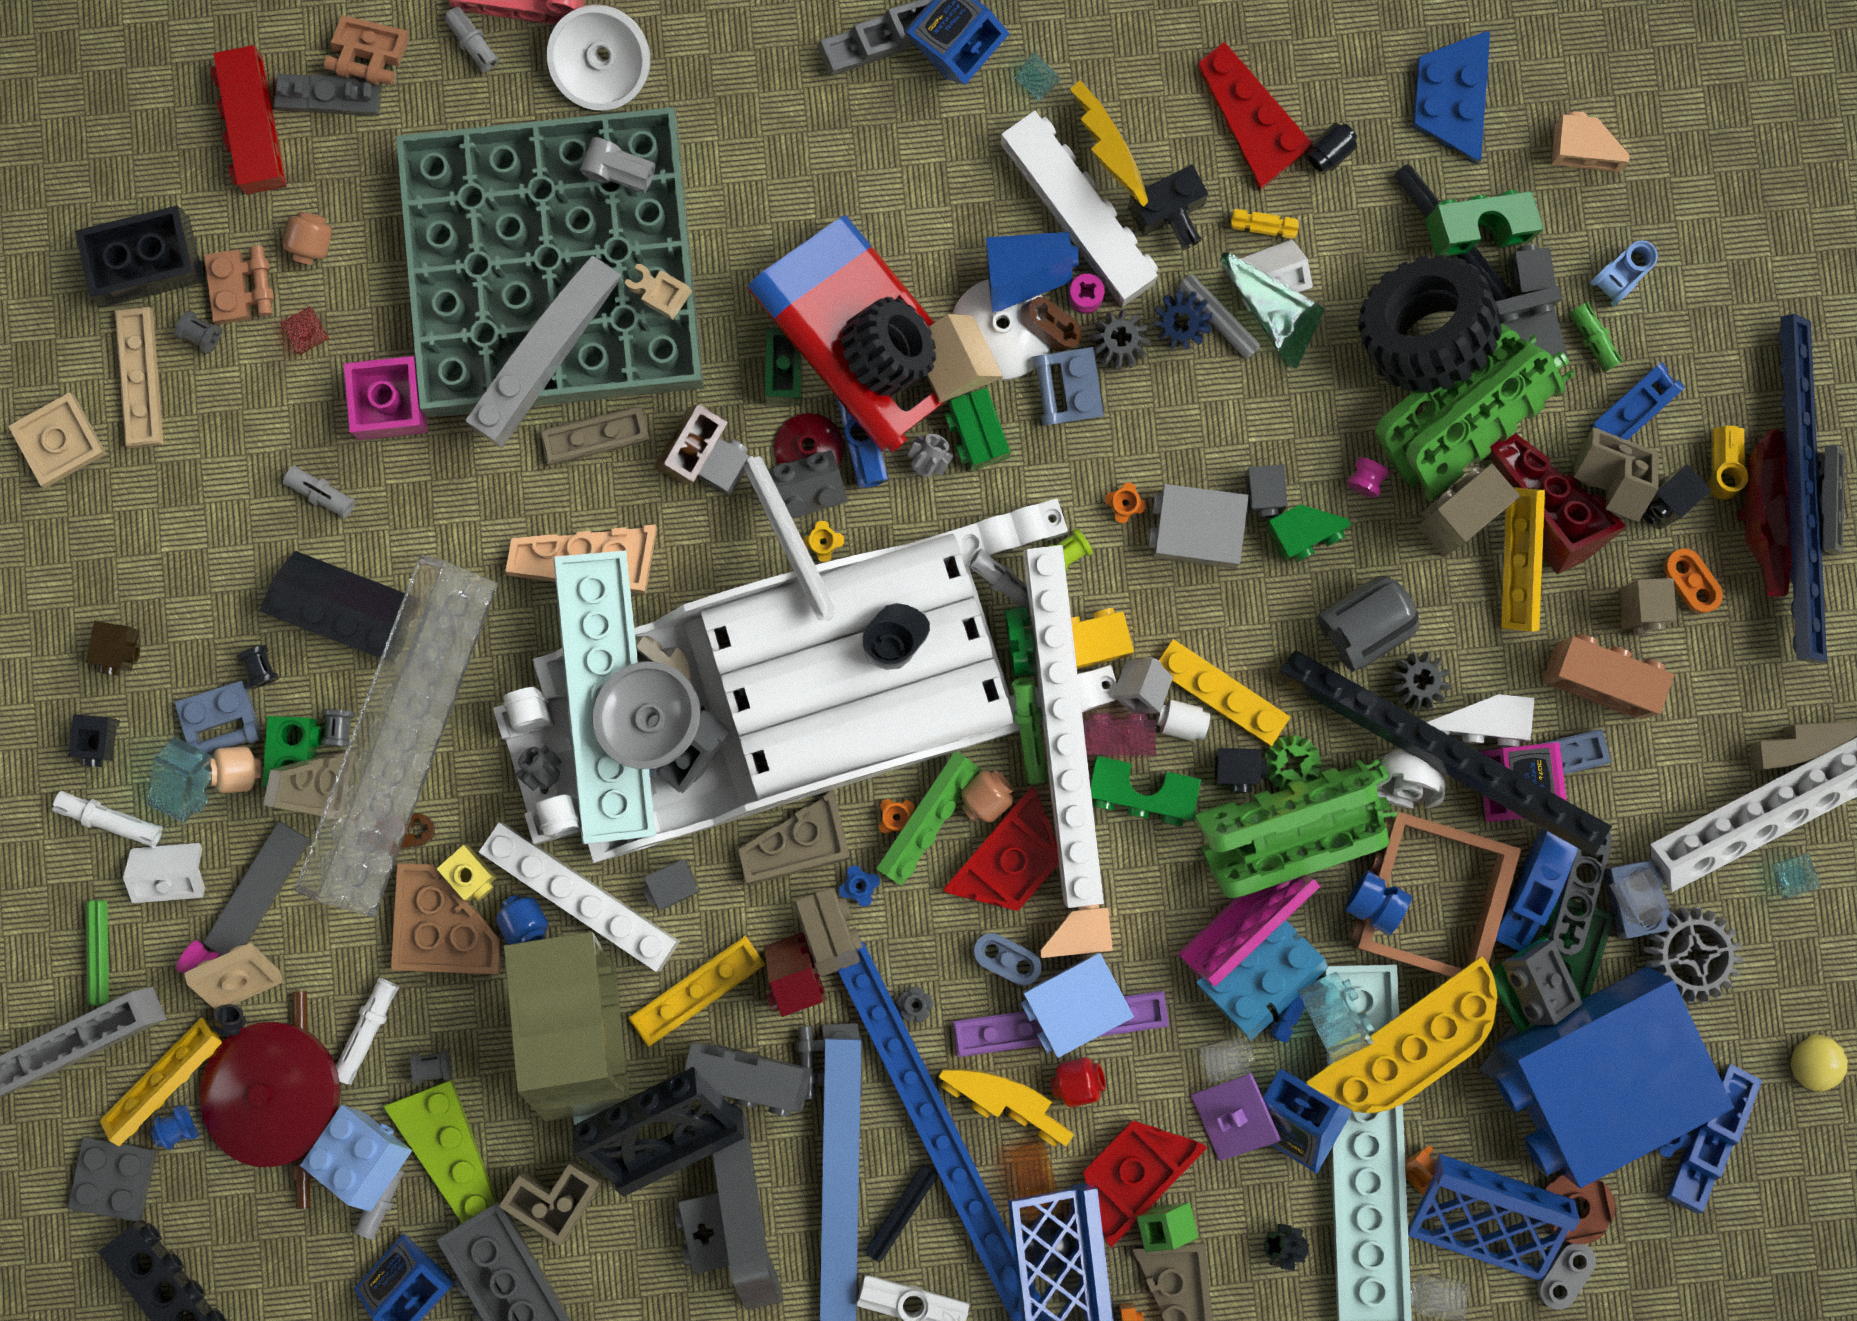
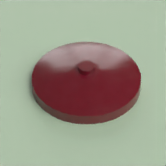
[200,1022,340,1167]

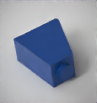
[986,232,1079,312]

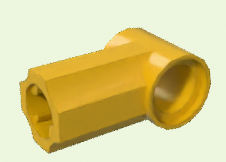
[1708,426,1749,500]

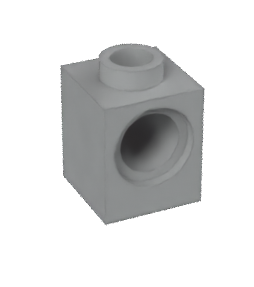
[698,438,749,497]

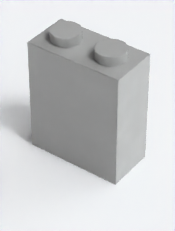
[1148,484,1249,569]

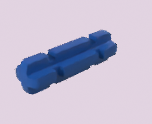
[1269,981,1316,1043]

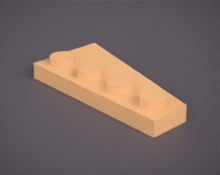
[505,524,657,595]

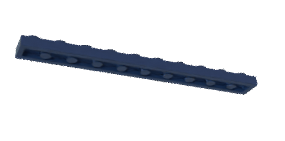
[1778,314,1827,664]

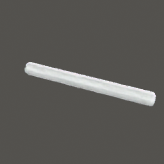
[743,456,837,621]

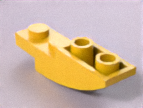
[938,1068,1074,1147]

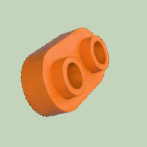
[1663,548,1723,614]

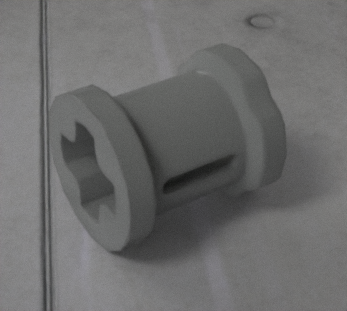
[174,310,222,354]
[320,709,355,747]
[410,1049,453,1085]

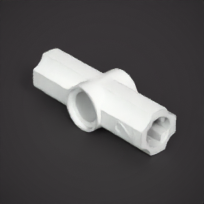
[857,1274,969,1321]

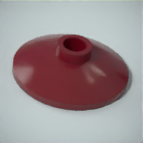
[774,413,844,466]

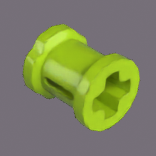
[1047,528,1093,571]

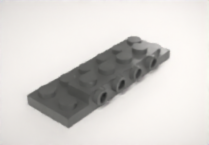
[436,1200,571,1321]

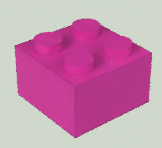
[344,356,428,440]

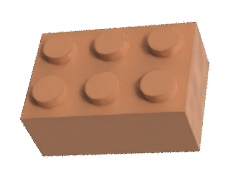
[1542,634,1675,720]

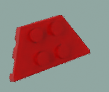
[943,786,1059,911]
[1082,1120,1207,1248]

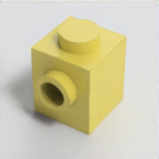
[437,845,497,901]

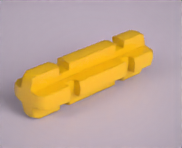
[1230,209,1299,239]

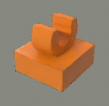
[1405,1146,1435,1195]

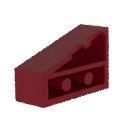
[764,932,828,1017]

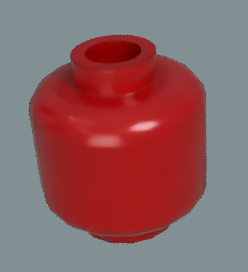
[1051,1057,1106,1108]

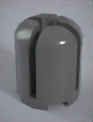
[1316,575,1420,672]

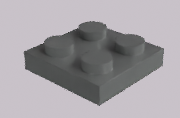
[68,1136,157,1222]

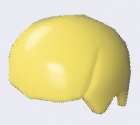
[1790,1034,1848,1092]

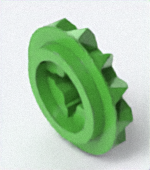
[1265,735,1322,790]

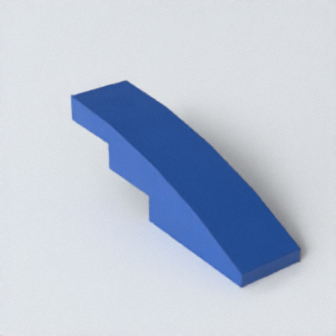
[1665,1064,1762,1214]

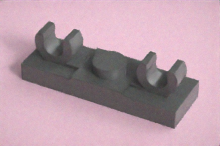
[274,73,382,116]
[1817,445,1845,555]

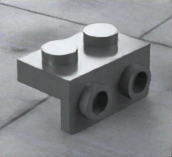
[768,450,848,519]

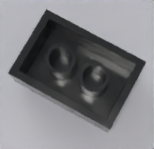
[75,205,205,307]

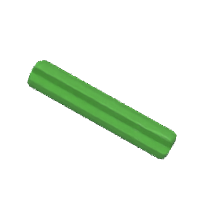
[86,900,109,1006]

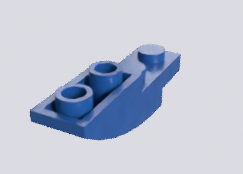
[1496,828,1578,951]

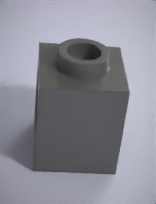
[1507,244,1556,297]
[1245,464,1288,519]
[642,859,701,910]

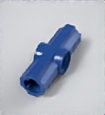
[836,397,888,488]

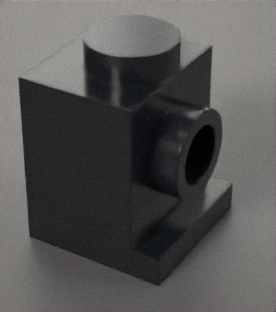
[68,714,120,767]

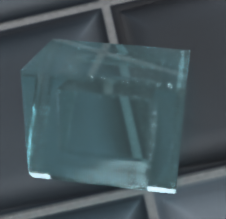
[1015,52,1061,101]

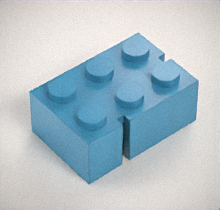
[1197,920,1328,1042]

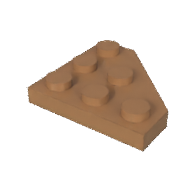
[391,863,502,974]

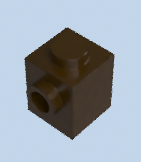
[86,621,140,676]

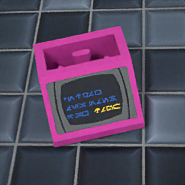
[1480,742,1567,822]

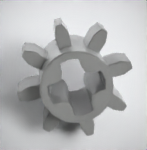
[907,434,953,477]

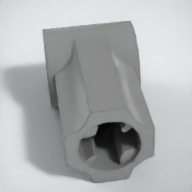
[580,137,656,193]

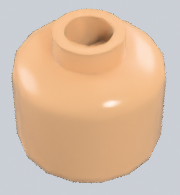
[206,746,262,794]

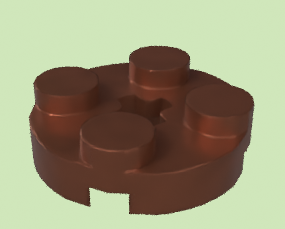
[1542,1173,1615,1244]

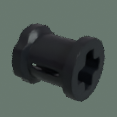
[236,645,279,689]

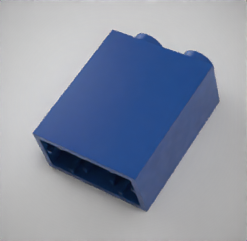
[1493,966,1734,1188]

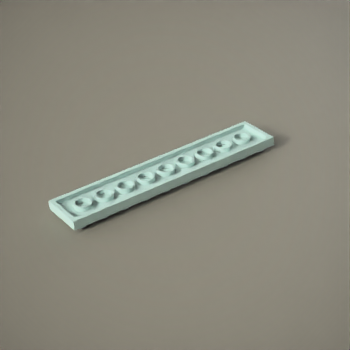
[1324,964,1412,1321]

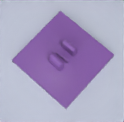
[1191,1073,1281,1161]

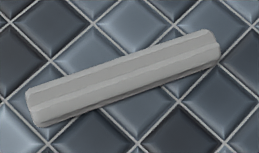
[1179,274,1260,359]

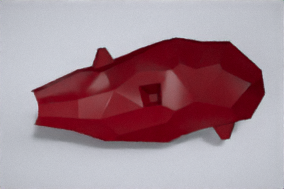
[1737,429,1792,597]

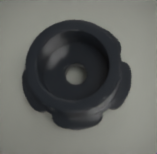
[209,1004,246,1037]

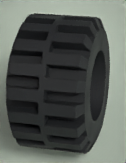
[841,297,936,396]

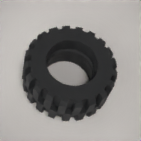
[1358,255,1502,393]

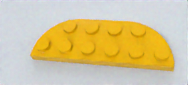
[1306,956,1497,1113]

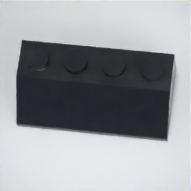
[259,551,426,666]

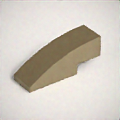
[1749,721,1857,771]

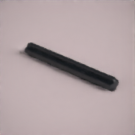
[1394,164,1513,301]

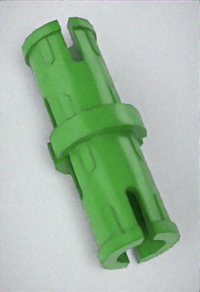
[1568,302,1623,372]

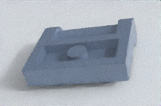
[1031,347,1104,426]
[175,681,262,762]

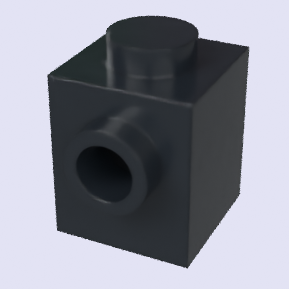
[1214,748,1267,793]

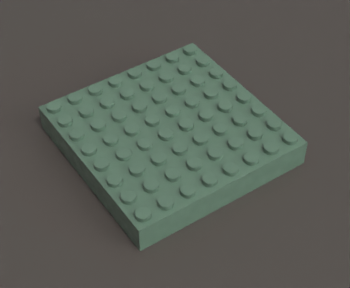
[396,107,704,417]

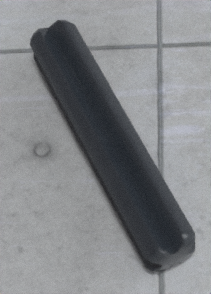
[866,1164,937,1262]

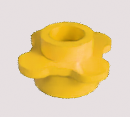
[803,521,844,563]

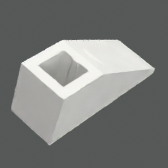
[1426,694,1534,747]

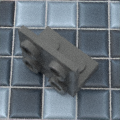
[1496,286,1568,358]

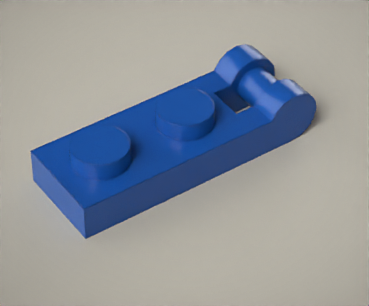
[1590,362,1685,440]

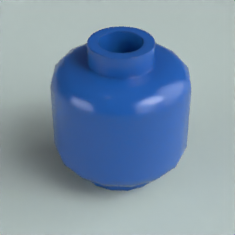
[495,895,549,945]

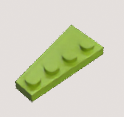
[383,1080,497,1223]

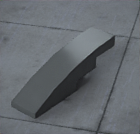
[817,0,931,76]

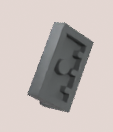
[1502,940,1583,1025]

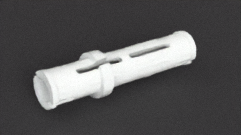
[52,791,163,848]
[336,978,399,1085]

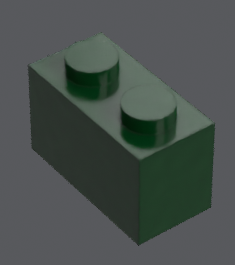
[765,328,803,406]

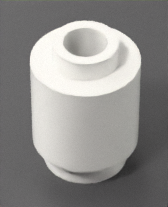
[1156,699,1210,742]

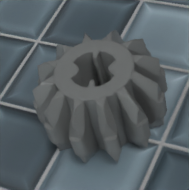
[1090,310,1150,370]
[1390,651,1451,711]

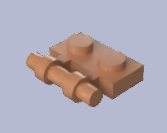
[324,15,409,85]
[204,246,274,325]

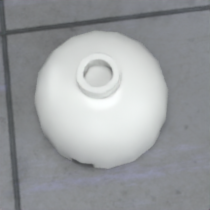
[1376,749,1446,808]

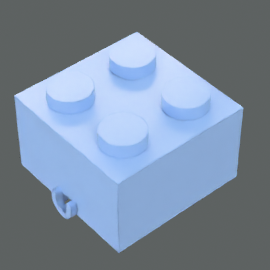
[300,1105,412,1212]

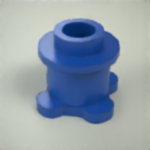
[150,1105,199,1150]

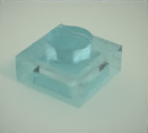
[1771,853,1821,898]

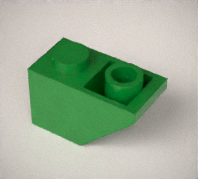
[1265,504,1351,563]

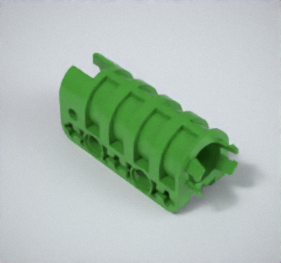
[1376,324,1575,502]
[1193,759,1398,898]

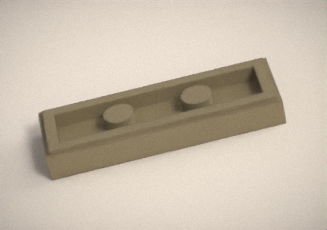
[540,406,650,466]

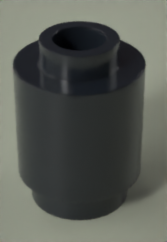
[1306,123,1357,174]

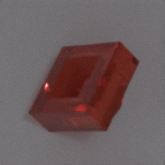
[280,306,330,355]

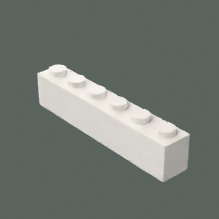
[1001,111,1158,308]
[479,823,680,972]

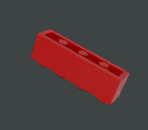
[211,45,287,195]

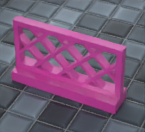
[1177,875,1321,986]

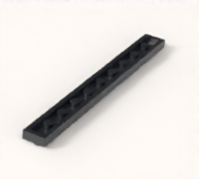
[1276,650,1612,857]

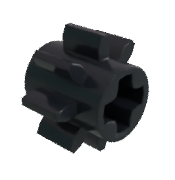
[1264,1224,1309,1271]

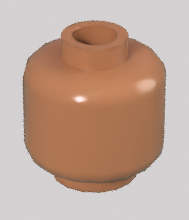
[283,211,332,265]
[961,770,1014,822]

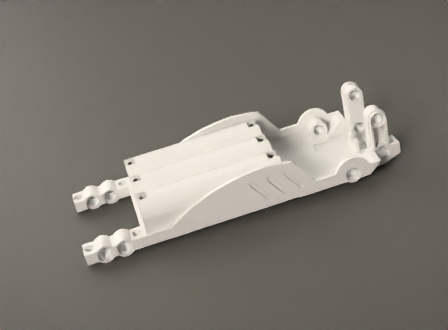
[493,498,1118,863]

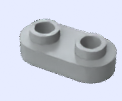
[1537,1242,1596,1310]

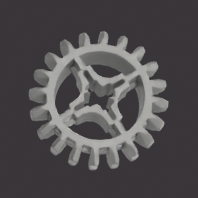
[1643,907,1743,1003]

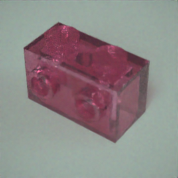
[1083,713,1156,758]

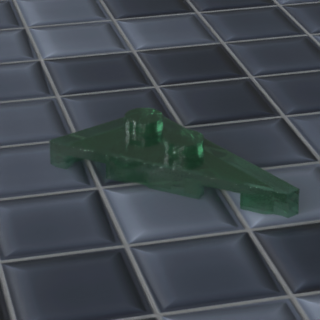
[1220,252,1325,369]

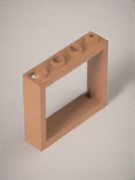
[1351,811,1521,978]

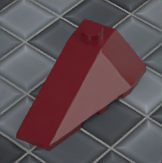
[1489,433,1626,575]

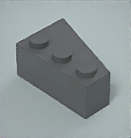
[684,1043,812,1117]

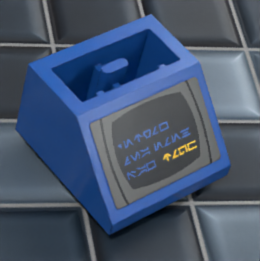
[904,0,1010,85]
[1263,1069,1353,1173]
[354,1233,455,1321]

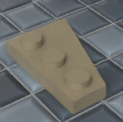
[263,749,359,820]
[738,790,851,885]
[1133,1242,1213,1321]

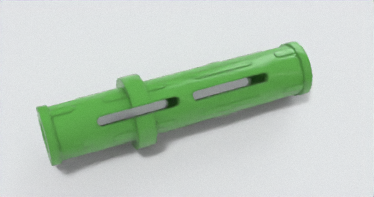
[1012,678,1049,784]

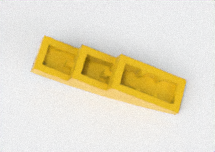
[1070,80,1148,207]

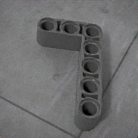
[713,1111,782,1310]

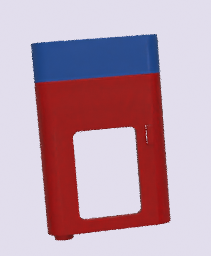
[747,215,948,453]

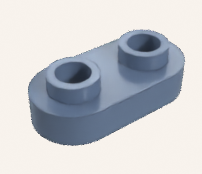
[974,933,1041,985]

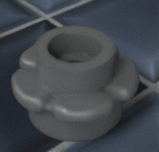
[898,987,933,1022]

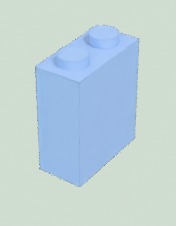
[1020,952,1134,1058]

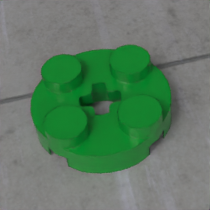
[1004,606,1036,678]

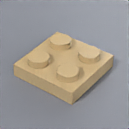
[8,392,106,488]
[184,943,283,1010]

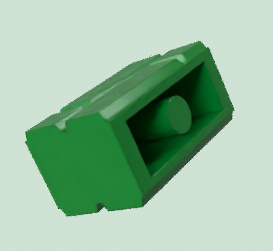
[944,388,1011,471]

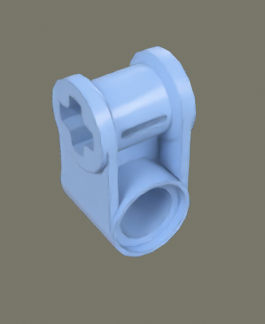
[1589,240,1658,307]

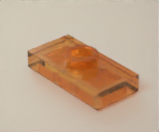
[1010,1141,1063,1221]

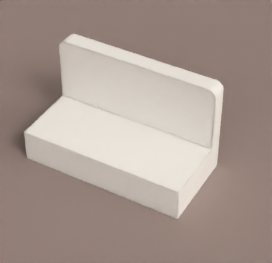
[1229,240,1313,311]
[123,843,205,903]

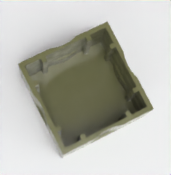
[504,932,630,1122]

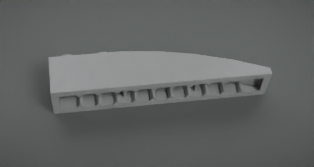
[466,255,622,448]
[0,987,166,1097]

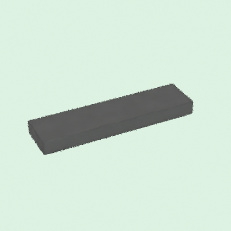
[203,821,311,955]

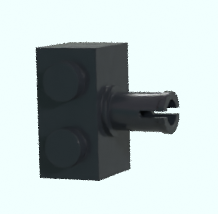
[1128,164,1209,250]

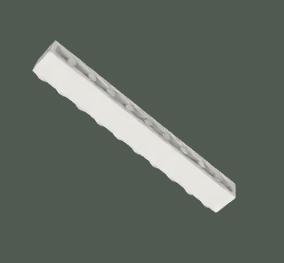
[1023,545,1104,908]

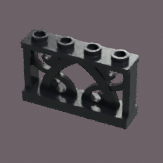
[572,1067,745,1197]

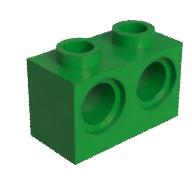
[262,716,322,787]

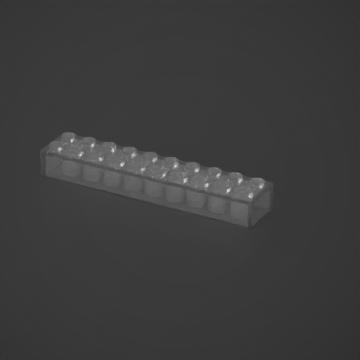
[294,554,498,917]

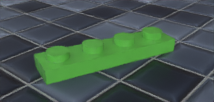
[877,751,980,886]

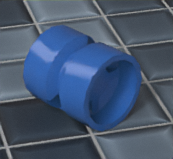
[1344,870,1412,936]

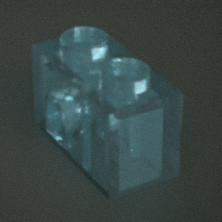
[147,737,212,823]
[1298,971,1375,1062]

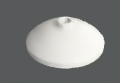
[547,5,650,110]
[953,280,1050,381]

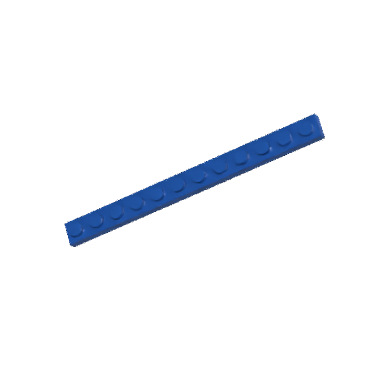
[838,941,1053,1321]

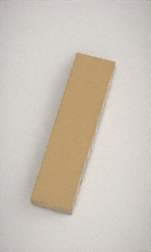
[115,307,164,448]

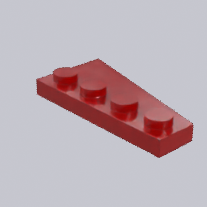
[1197,42,1312,191]

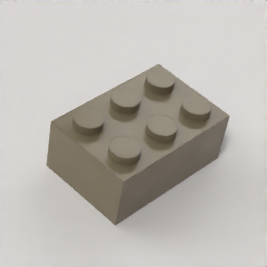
[1417,464,1520,557]

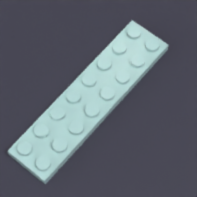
[553,551,656,844]

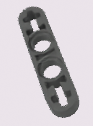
[1549,832,1612,958]

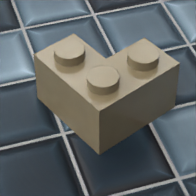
[1574,427,1659,522]
[499,1160,604,1246]

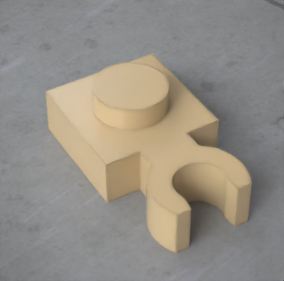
[625,264,692,320]

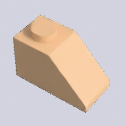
[1551,112,1630,172]
[1039,904,1113,958]

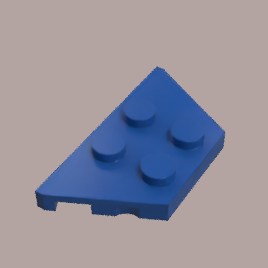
[1412,31,1490,164]

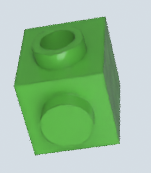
[1137,1202,1199,1252]

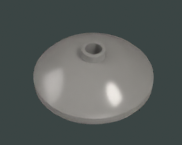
[593,661,700,769]

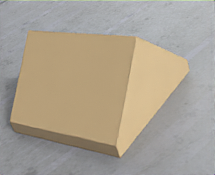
[926,314,1003,403]

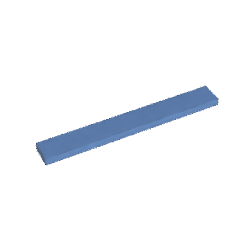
[820,1038,862,1321]

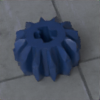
[1153,289,1213,350]

